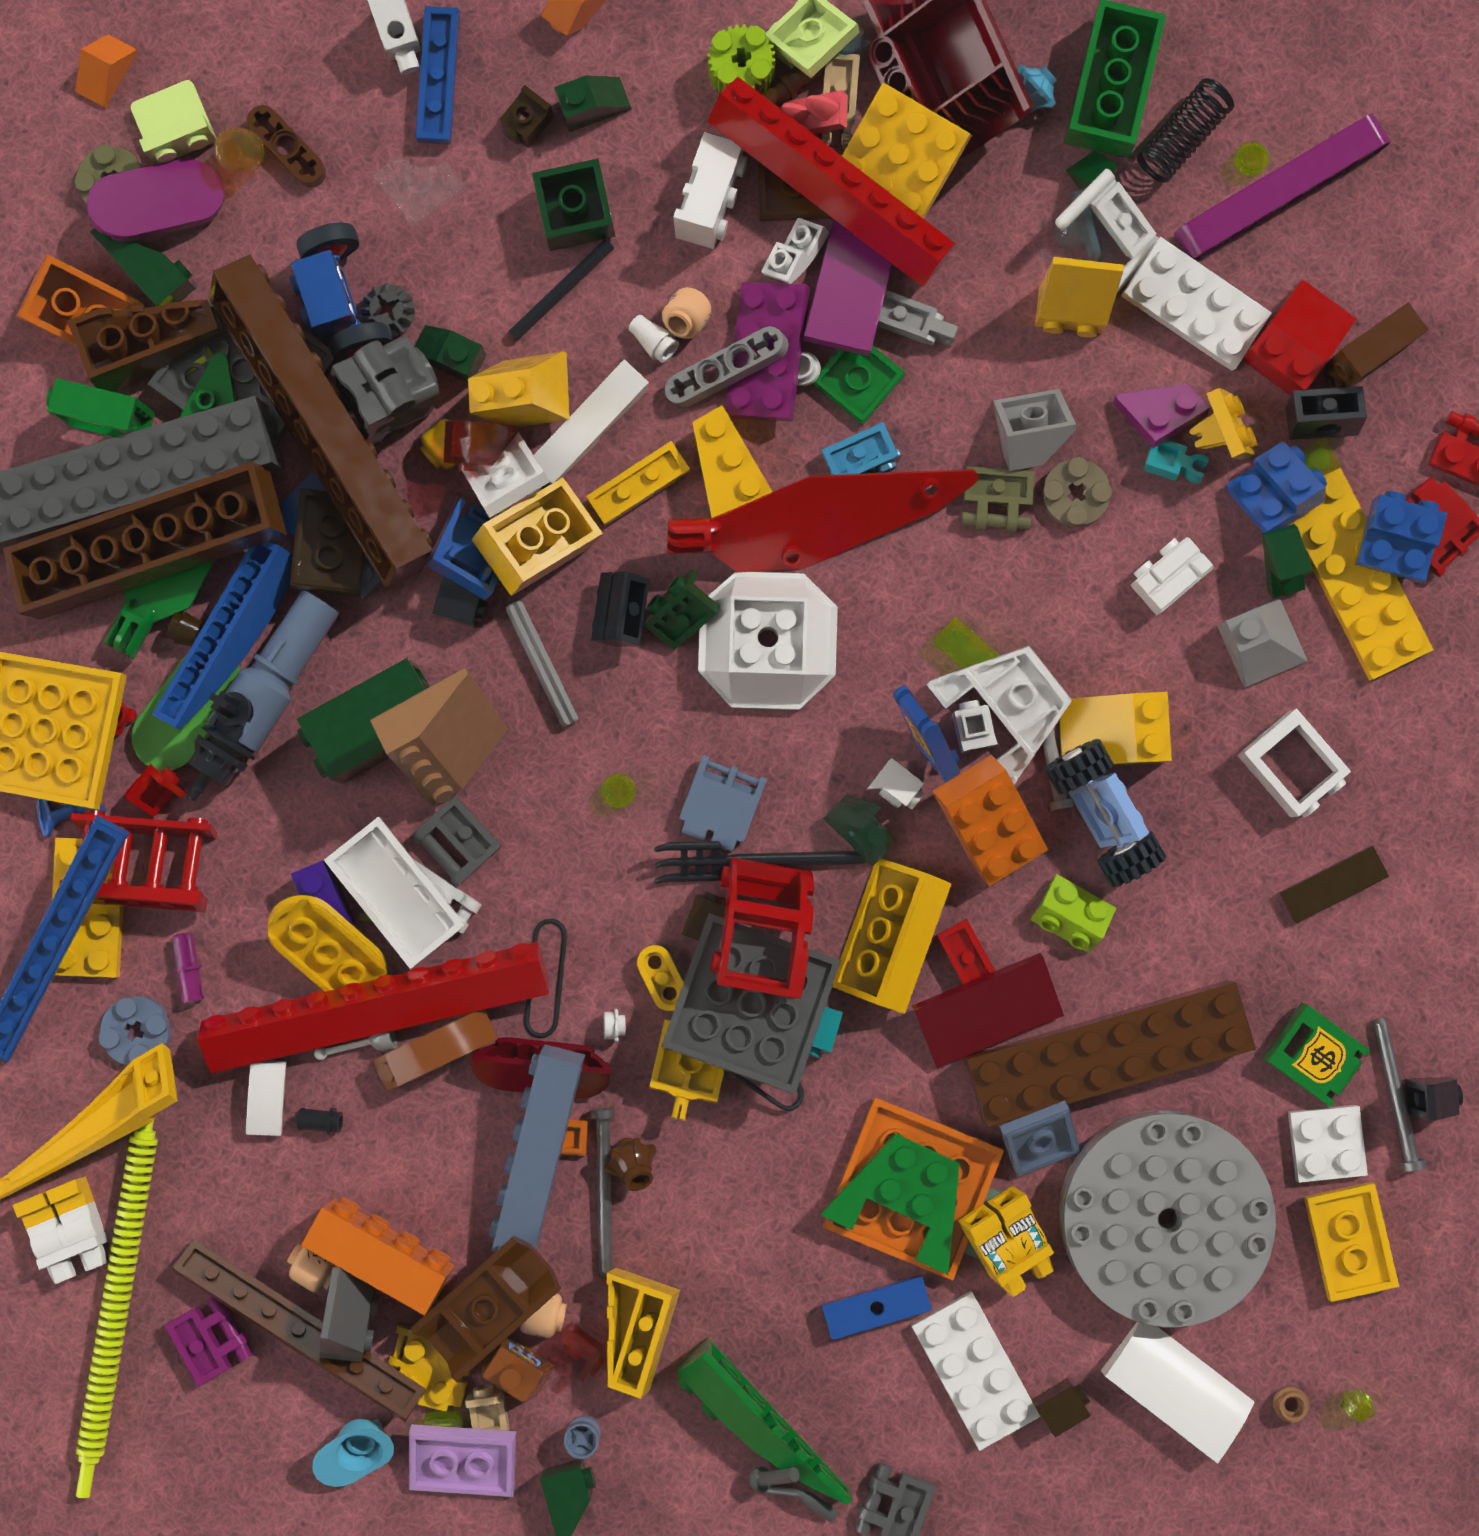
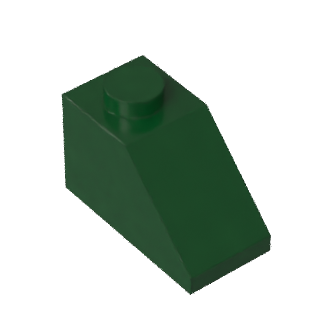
[554,75,632,132]
[415,325,486,383]
[540,1459,596,1536]

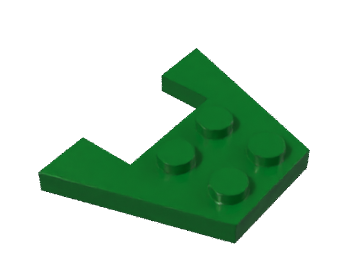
[820,1132,960,1275]

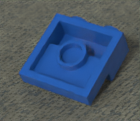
[1226,441,1327,533]
[1355,491,1448,583]

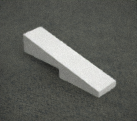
[533,359,649,485]

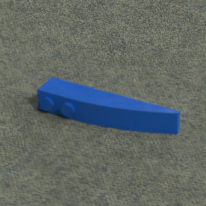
[152,541,293,730]

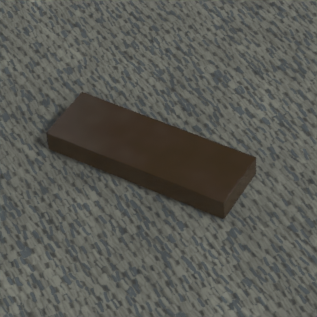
[1279,846,1389,923]

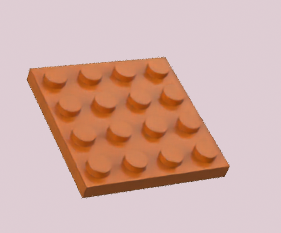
[823,1096,1004,1281]

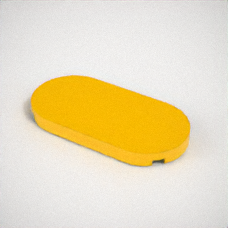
[267,895,387,992]

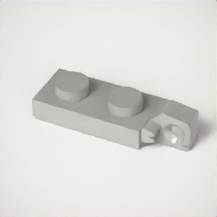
[877,290,958,346]

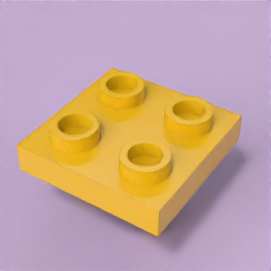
[1190,388,1258,461]

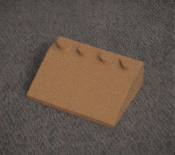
[370,668,508,806]

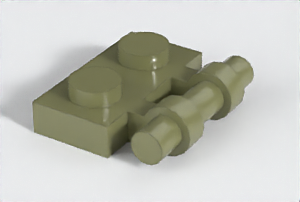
[961,466,1035,533]

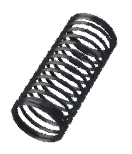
[1136,78,1235,183]

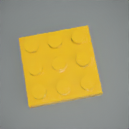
[842,82,972,219]

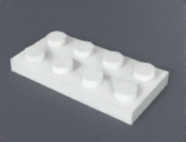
[1121,236,1272,371]
[911,1291,1040,1451]

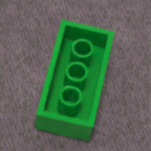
[1063,0,1167,159]

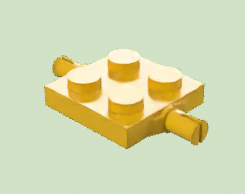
[649,1019,724,1121]

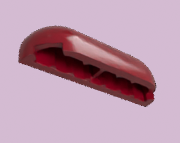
[471,1037,610,1098]

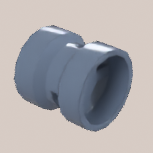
[564,1415,601,1459]

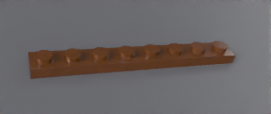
[172,1239,426,1422]

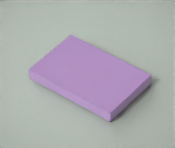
[409,1424,516,1497]

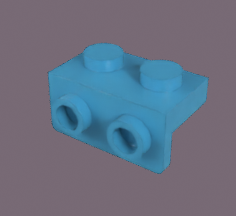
[821,422,901,475]

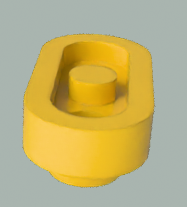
[637,945,684,1011]

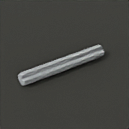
[506,601,578,727]

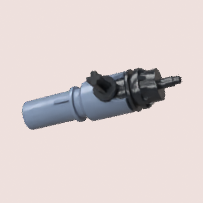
[187,590,340,801]

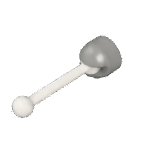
[314,1031,398,1060]

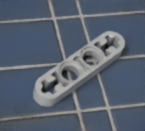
[665,326,789,408]

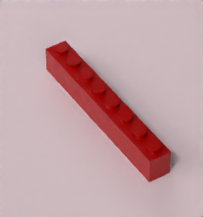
[707,77,956,287]

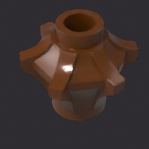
[604,1138,657,1191]

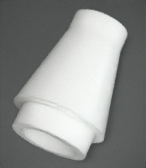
[628,315,679,363]

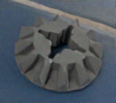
[360,283,415,338]

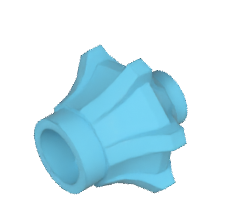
[1017,64,1057,113]

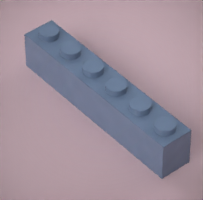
[489,1044,585,1252]

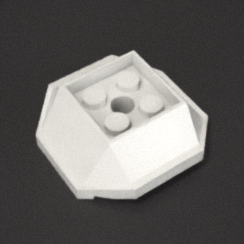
[698,572,838,710]

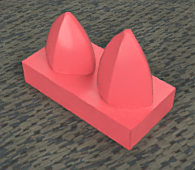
[780,90,848,134]

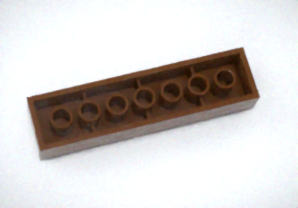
[3,461,287,620]
[964,980,1256,1127]

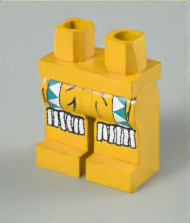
[957,1185,1054,1297]

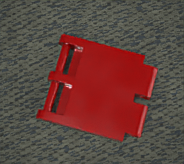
[1405,477,1479,577]

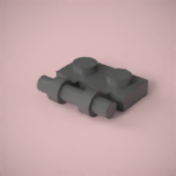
[855,1462,936,1536]

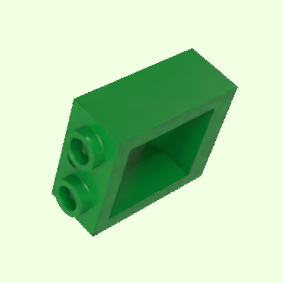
[46,378,155,438]

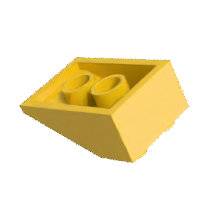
[1035,257,1124,338]
[1059,692,1172,766]

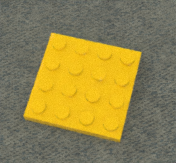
[0,652,127,810]

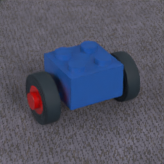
[289,222,392,362]

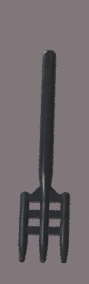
[654,841,867,884]

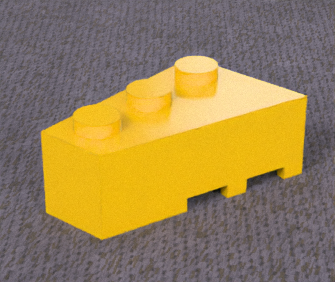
[692,405,772,518]
[607,1268,680,1399]

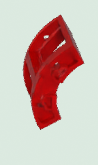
[710,857,814,999]

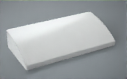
[324,817,465,969]
[1101,1322,1254,1464]

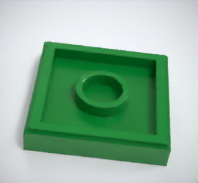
[811,345,906,427]

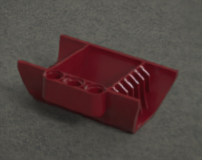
[862,0,1034,160]

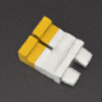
[12,1176,109,1284]

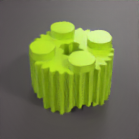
[708,24,776,94]

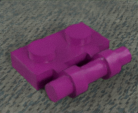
[164,1297,252,1387]

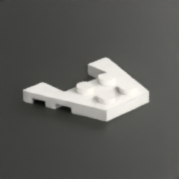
[926,646,1072,785]

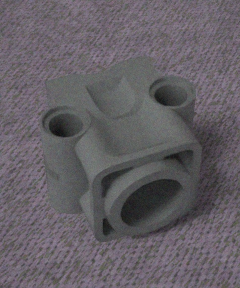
[330,336,439,444]

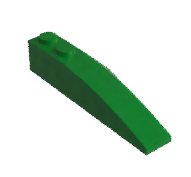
[676,1337,853,1505]

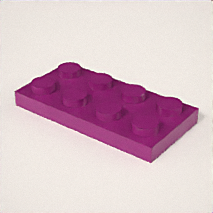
[725,282,810,421]

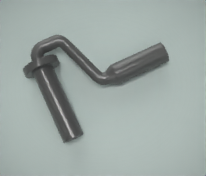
[749,1466,837,1522]

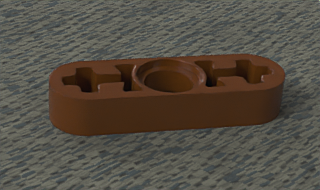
[247,105,326,188]

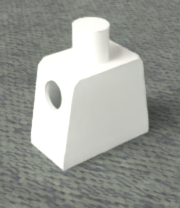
[368,0,422,75]

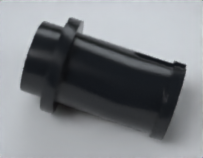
[296,1107,343,1136]

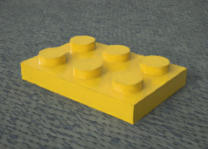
[1304,1182,1399,1302]

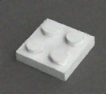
[1288,1105,1368,1183]

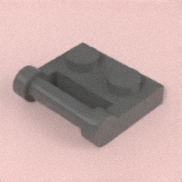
[411,796,503,888]

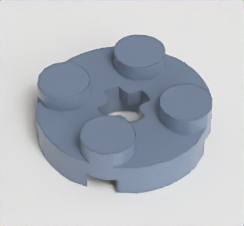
[99,996,172,1065]

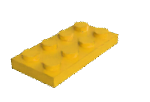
[52,837,124,978]

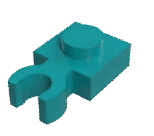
[1143,440,1209,484]

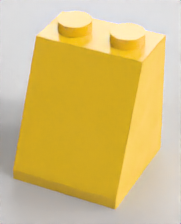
[468,351,570,428]

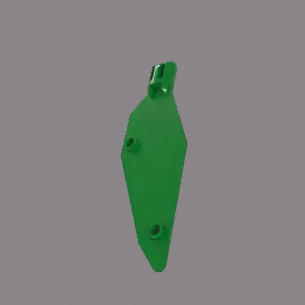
[103,353,235,659]

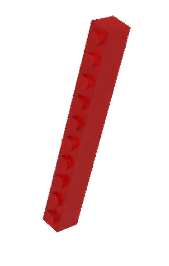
[197,942,549,1074]

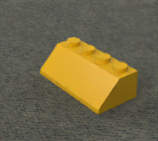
[832,857,952,1014]

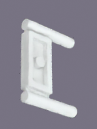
[1055,169,1159,293]

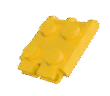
[388,1324,470,1412]

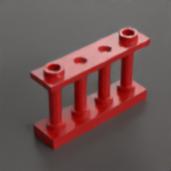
[59,809,217,913]

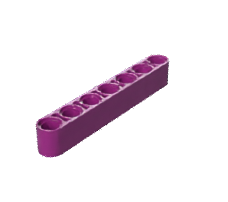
[1174,113,1391,261]

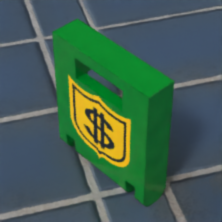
[1262,1002,1371,1108]

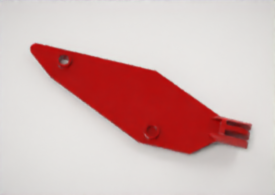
[667,469,979,572]

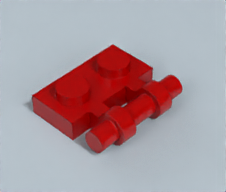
[1427,411,1479,486]

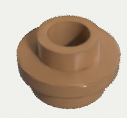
[1273,1386,1309,1423]

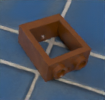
[1323,302,1429,388]

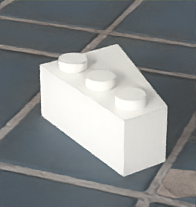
[673,132,748,249]

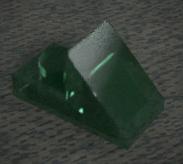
[823,794,898,866]

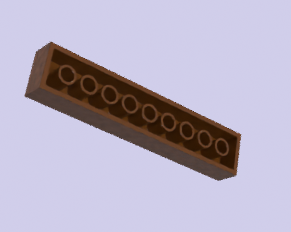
[209,255,432,590]

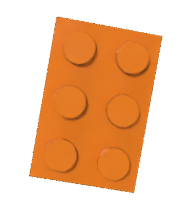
[932,755,1048,887]

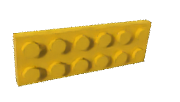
[1290,468,1434,681]

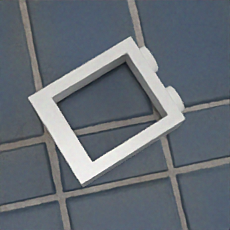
[1237,708,1351,818]

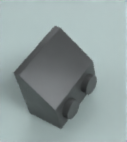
[319,1267,380,1362]

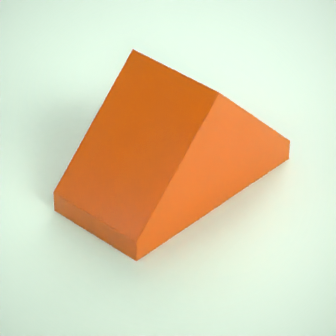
[75,34,138,109]

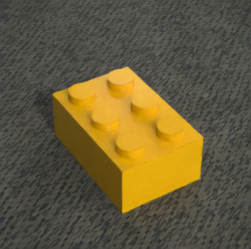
[471,478,603,596]

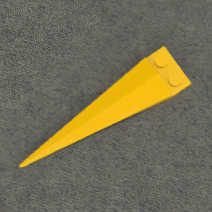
[0,1043,178,1200]

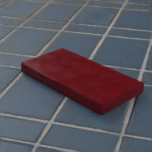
[912,953,1064,1068]

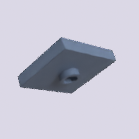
[1000,1101,1081,1177]

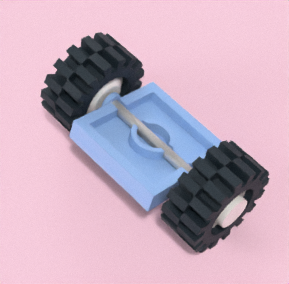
[1045,739,1166,887]

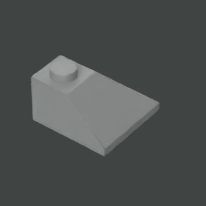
[993,389,1076,471]
[1217,599,1308,688]

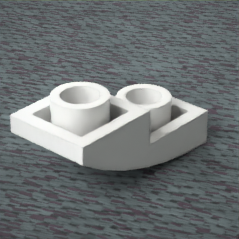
[761,218,830,284]
[246,1060,286,1136]

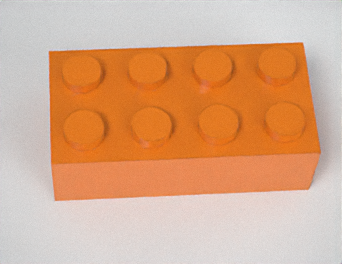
[301,1197,455,1316]

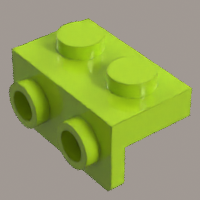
[1031,874,1116,953]

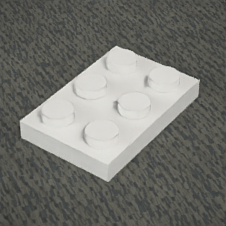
[458,427,550,517]

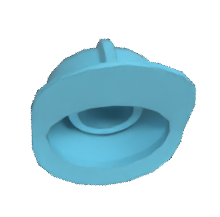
[312,1418,394,1487]

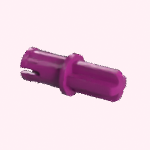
[172,933,204,1003]

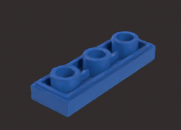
[822,1275,932,1340]

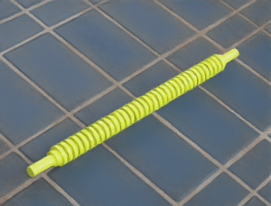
[76,1116,158,1498]

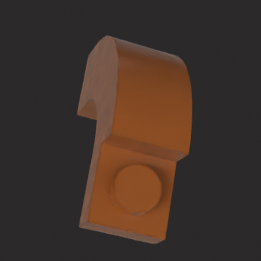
[373,1009,498,1091]

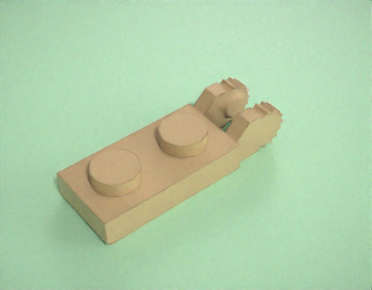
[822,53,860,149]

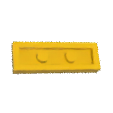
[586,441,690,527]

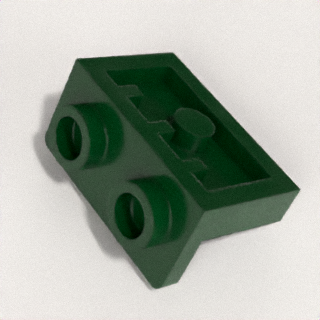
[643,569,720,650]

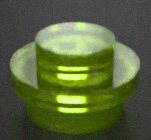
[1234,142,1269,177]
[601,774,636,808]
[1340,1389,1376,1423]

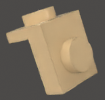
[465,1385,510,1431]

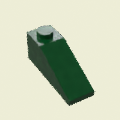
[90,228,196,307]

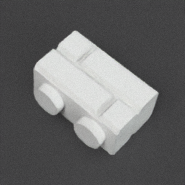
[1131,537,1214,615]

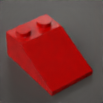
[1242,279,1357,396]

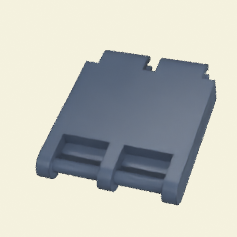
[679,755,767,852]

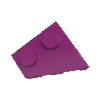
[1114,384,1210,448]

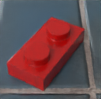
[936,918,995,985]

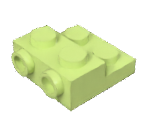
[766,0,860,78]

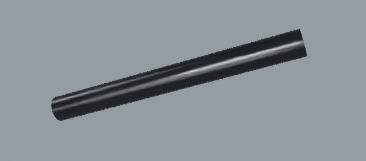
[508,239,614,341]

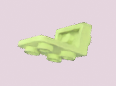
[131,80,218,165]

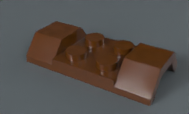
[410,1236,561,1383]

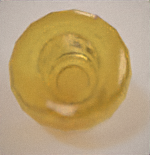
[214,127,265,173]

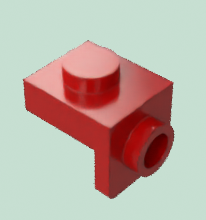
[124,763,187,817]

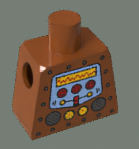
[481,1336,556,1403]

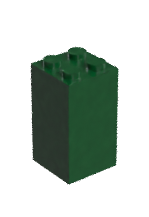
[297,658,430,784]

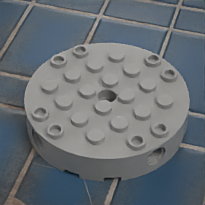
[1059,1110,1276,1327]

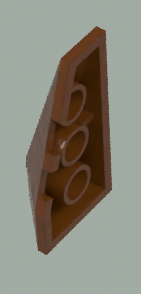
[67,299,220,392]

